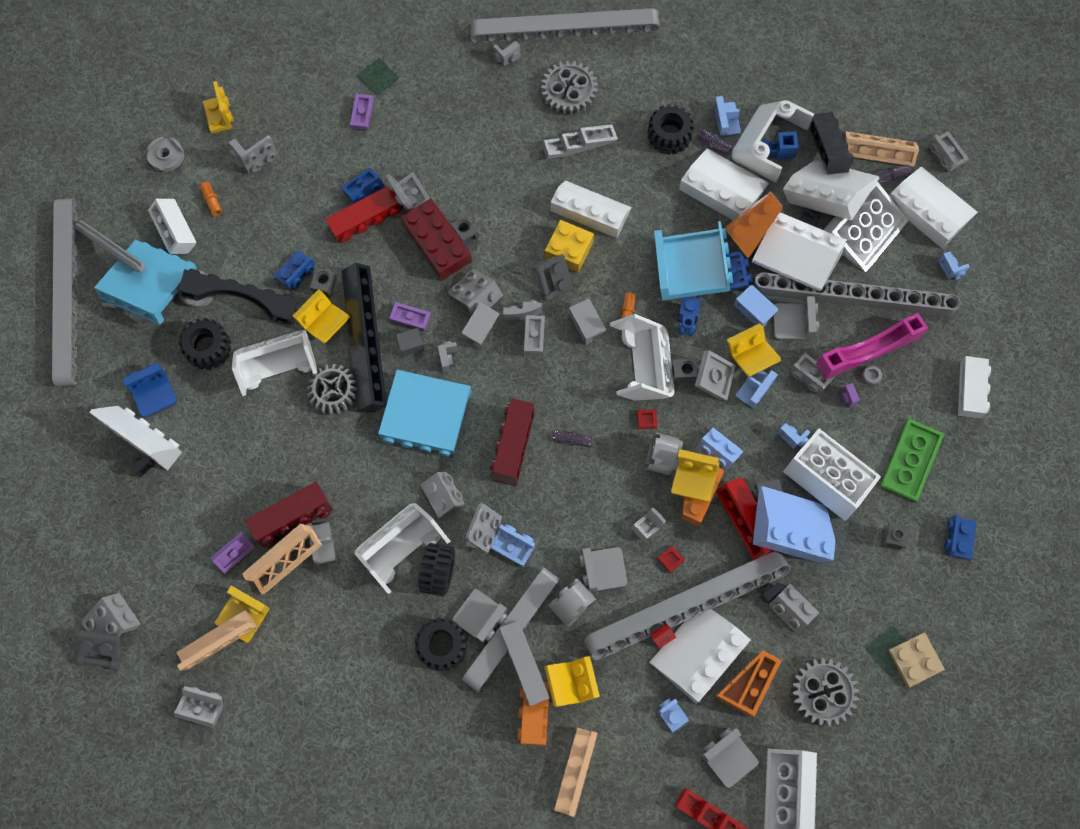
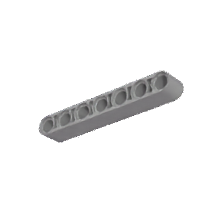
[462,568,561,693]

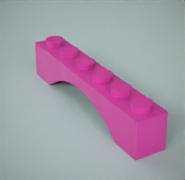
[816,313,928,380]

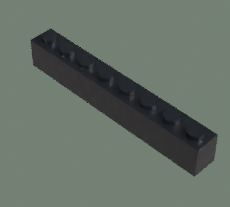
[342,263,387,413]

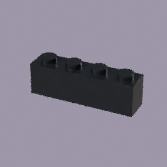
[809,112,853,175]

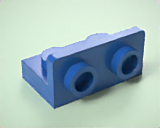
[341,168,385,204]
[273,250,315,291]
[726,251,753,292]
[944,514,977,560]

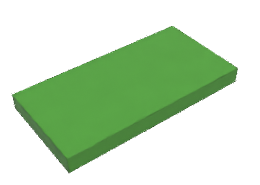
[880,418,944,503]

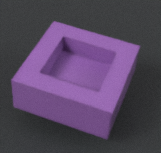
[841,383,860,408]

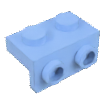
[695,428,743,474]
[490,524,535,567]

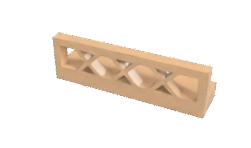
[844,131,919,166]
[242,524,322,594]
[177,610,257,671]
[554,728,598,817]

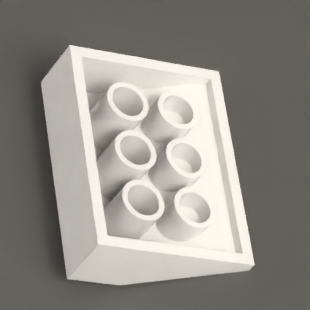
[679,148,769,220]
[783,160,879,220]
[889,167,978,249]
[824,182,909,272]
[752,213,847,292]
[90,406,182,471]
[783,429,881,521]
[649,609,751,704]

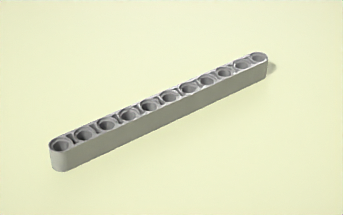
[470,9,660,43]
[52,198,77,387]
[753,273,961,316]
[584,551,791,660]

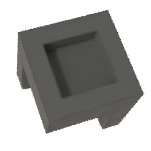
[396,328,424,357]

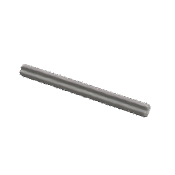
[75,220,146,273]

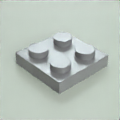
[695,350,736,401]

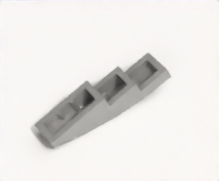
[542,124,618,159]
[499,621,549,706]

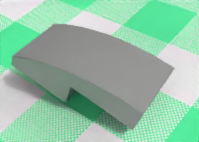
[503,300,542,321]

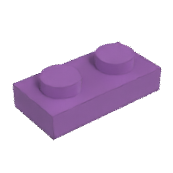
[350,94,374,130]
[389,302,431,331]
[211,532,255,574]

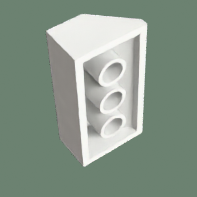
[551,181,632,238]
[764,749,817,829]

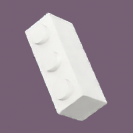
[148,199,196,254]
[958,356,991,418]

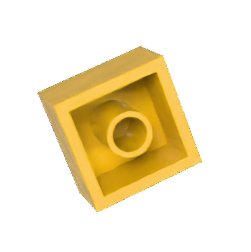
[545,220,594,273]

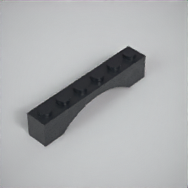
[178,269,297,325]

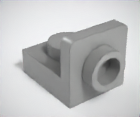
[438,341,458,372]

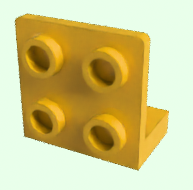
[203,81,234,134]
[293,289,350,343]
[727,323,781,377]
[671,449,719,502]
[215,585,270,643]
[545,656,600,707]

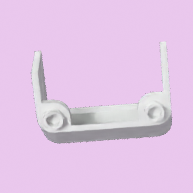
[732,101,814,183]
[610,314,674,401]
[232,330,317,396]
[355,503,451,594]

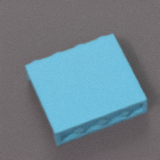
[654,221,733,300]
[94,240,197,325]
[378,370,472,457]

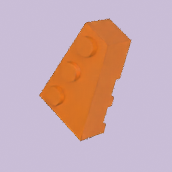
[725,191,782,258]
[681,468,725,527]
[714,651,782,718]
[517,682,549,746]

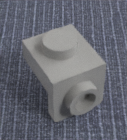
[493,41,521,66]
[631,508,666,542]

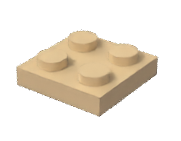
[888,632,945,688]

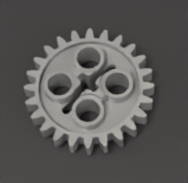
[541,60,598,115]
[791,658,860,727]

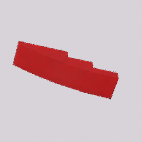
[674,788,748,829]

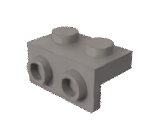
[929,131,969,172]
[790,353,835,394]
[421,472,465,518]
[769,584,819,634]
[174,686,223,728]

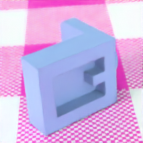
[939,252,970,280]
[778,423,810,449]
[658,699,689,732]

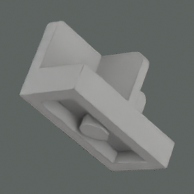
[569,299,606,345]
[462,303,500,348]
[524,315,545,358]
[307,522,337,565]

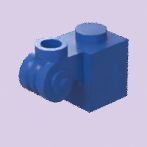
[761,132,798,159]
[677,297,701,337]

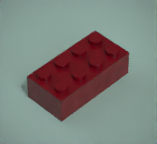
[400,198,472,281]
[490,398,535,486]
[245,481,333,548]

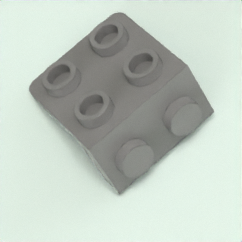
[229,136,278,174]
[386,172,430,211]
[448,269,503,315]
[773,296,819,340]
[465,503,502,553]
[579,547,628,592]
[453,589,508,644]
[82,593,141,636]
[701,728,758,788]

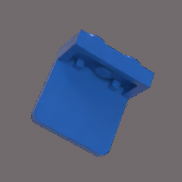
[122,363,177,417]

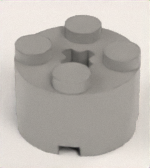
[645,432,683,476]
[548,579,596,627]

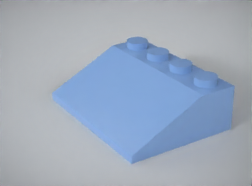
[753,486,835,563]

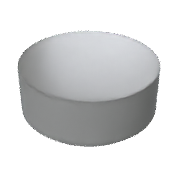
[862,366,882,385]

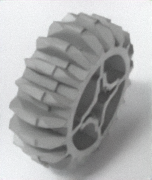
[307,364,357,415]

